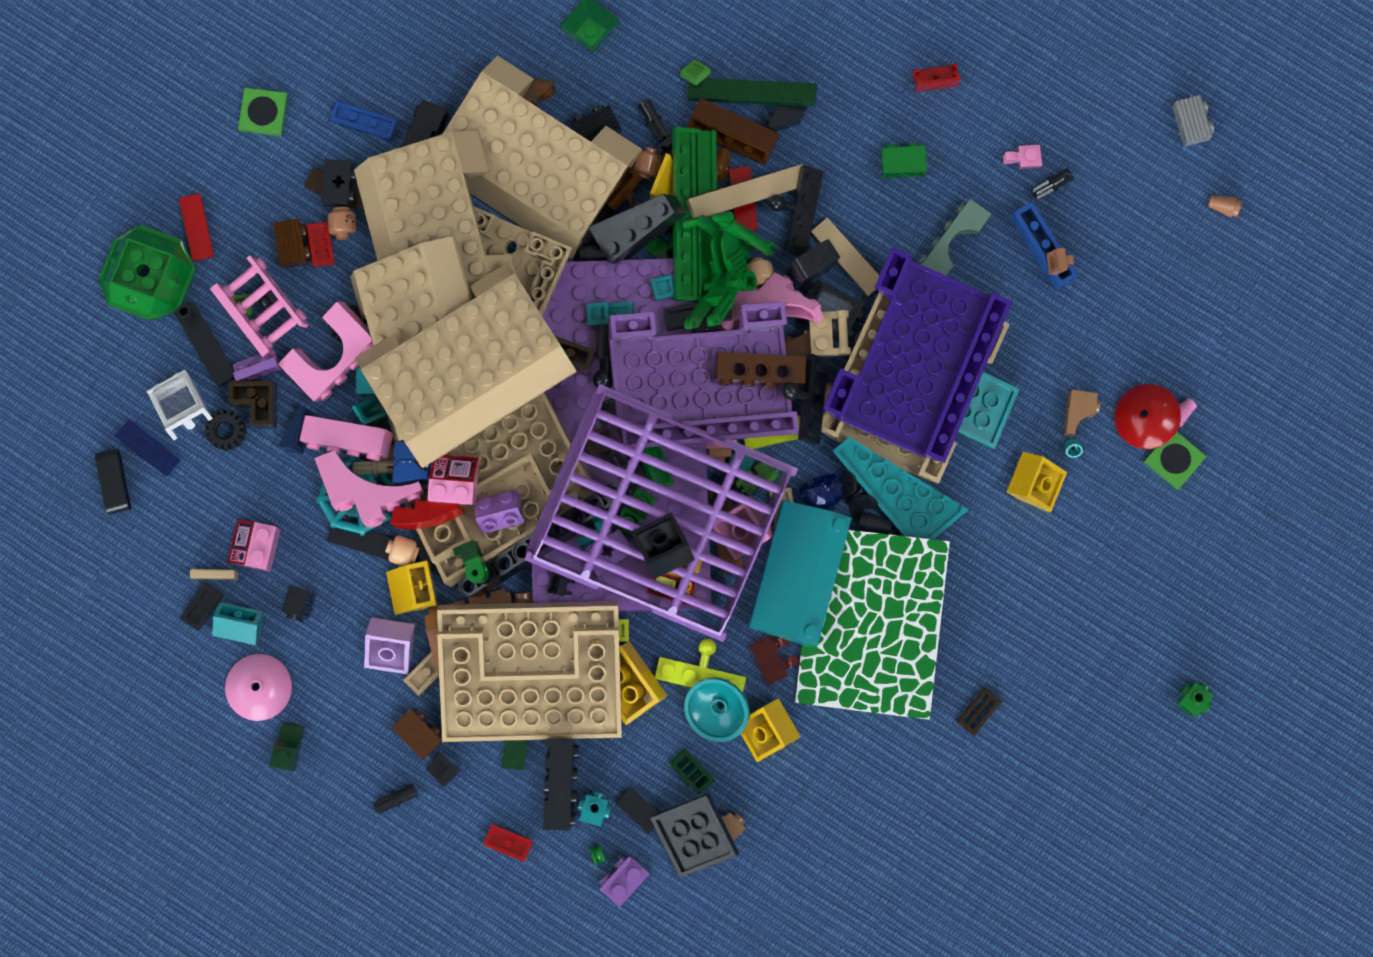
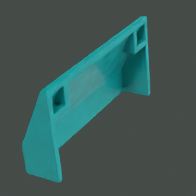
[748,500,851,647]

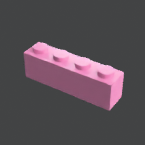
[299,415,394,461]

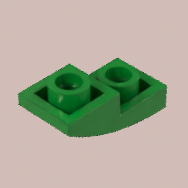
[614,487,658,538]

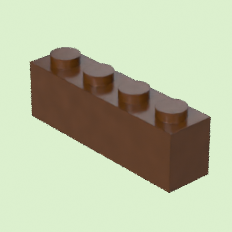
[688,98,780,165]

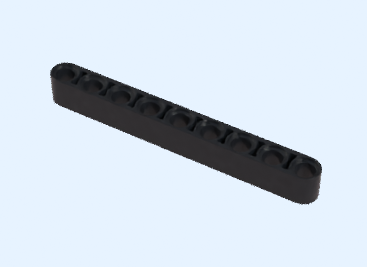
[459,483,630,597]

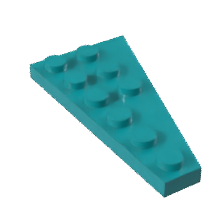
[832,437,968,539]

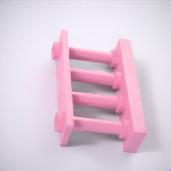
[210,256,309,357]

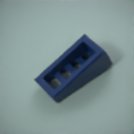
[279,406,314,454]

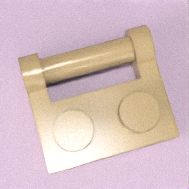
[809,310,851,357]

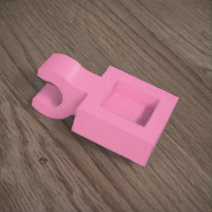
[1003,145,1042,169]

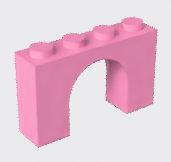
[278,302,373,402]

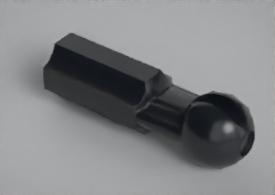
[593,324,613,388]

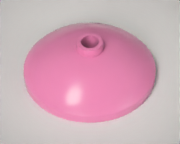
[225,654,292,721]

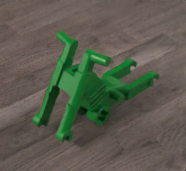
[682,212,776,329]

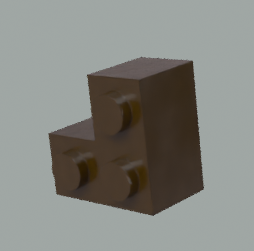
[553,336,595,389]
[229,381,277,429]

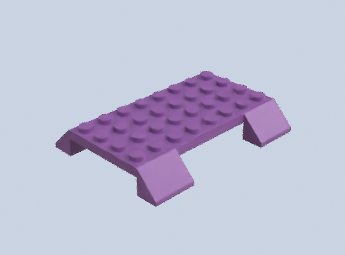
[608,302,799,448]

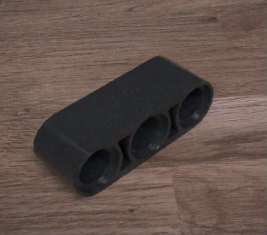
[95,448,131,515]

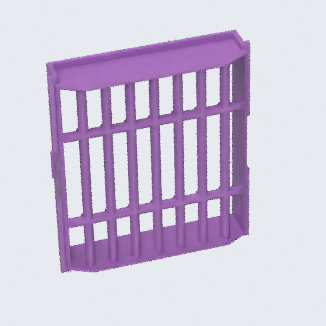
[524,384,798,642]

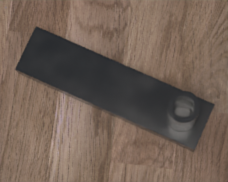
[174,302,235,388]

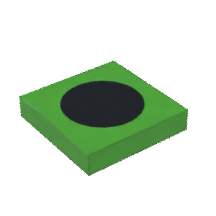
[238,88,288,137]
[1143,432,1206,490]

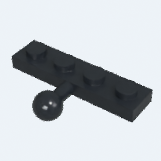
[768,165,824,255]
[782,354,829,445]

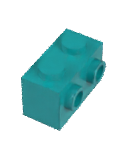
[212,602,263,645]

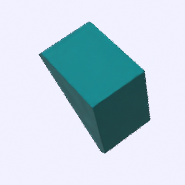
[352,397,388,427]

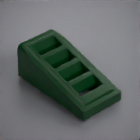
[669,748,715,795]

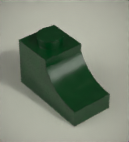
[269,723,305,771]

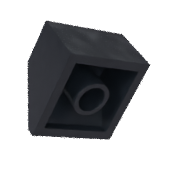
[631,512,695,579]

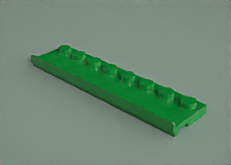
[672,127,717,303]

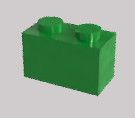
[880,143,927,179]

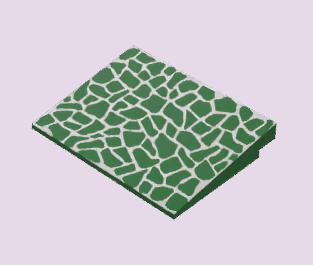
[795,530,950,720]

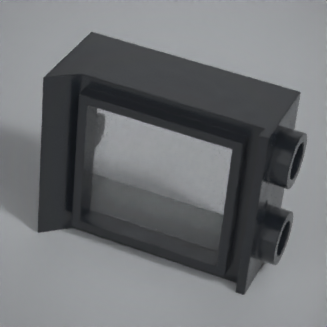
[797,279,865,343]

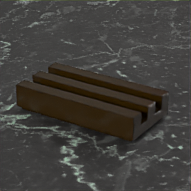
[956,688,1002,736]

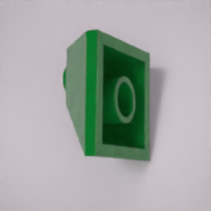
[560,0,620,54]

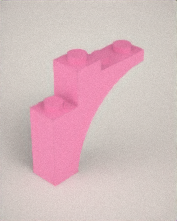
[721,273,824,331]
[314,450,425,528]

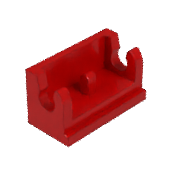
[912,63,961,92]

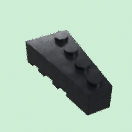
[400,100,449,148]
[543,739,579,831]

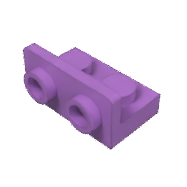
[233,353,282,381]
[599,856,650,907]

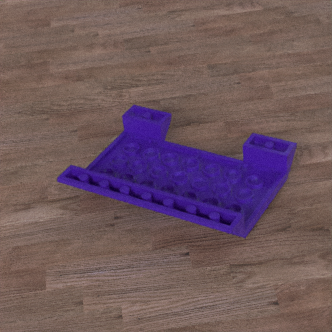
[823,247,1013,463]

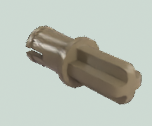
[353,460,394,476]

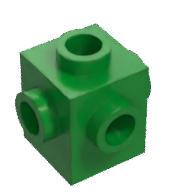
[1176,682,1214,718]

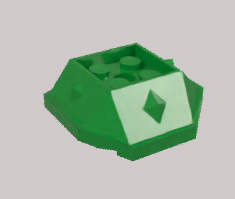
[98,225,197,321]

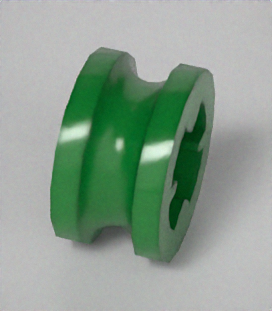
[589,843,606,866]

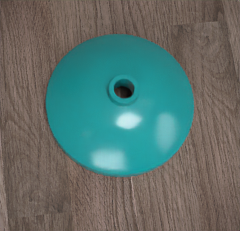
[684,678,750,742]

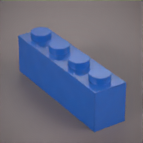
[1010,202,1079,291]

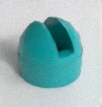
[1065,439,1083,458]

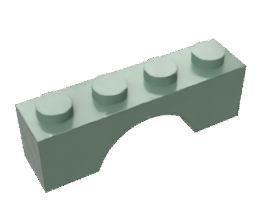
[918,199,991,276]

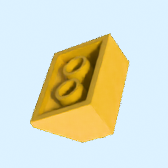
[619,642,668,725]

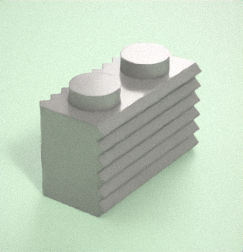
[1172,95,1214,147]

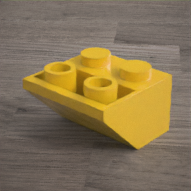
[386,561,439,615]

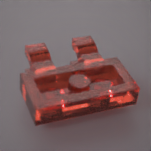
[749,636,799,686]

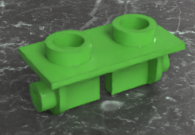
[734,462,780,496]

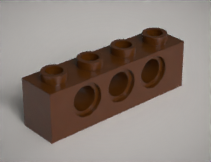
[714,352,806,388]

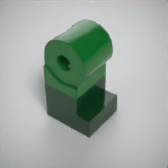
[452,540,489,584]

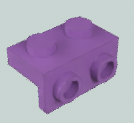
[475,489,525,533]

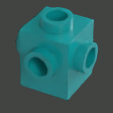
[578,791,612,827]

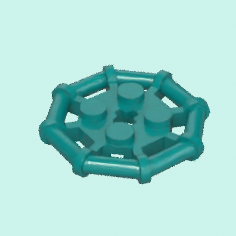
[316,456,395,536]

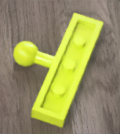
[655,639,746,692]

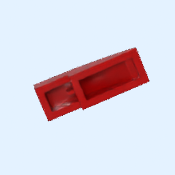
[391,500,465,530]

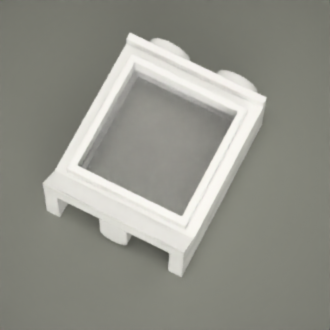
[146,370,213,440]

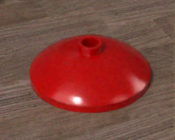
[1114,384,1181,449]

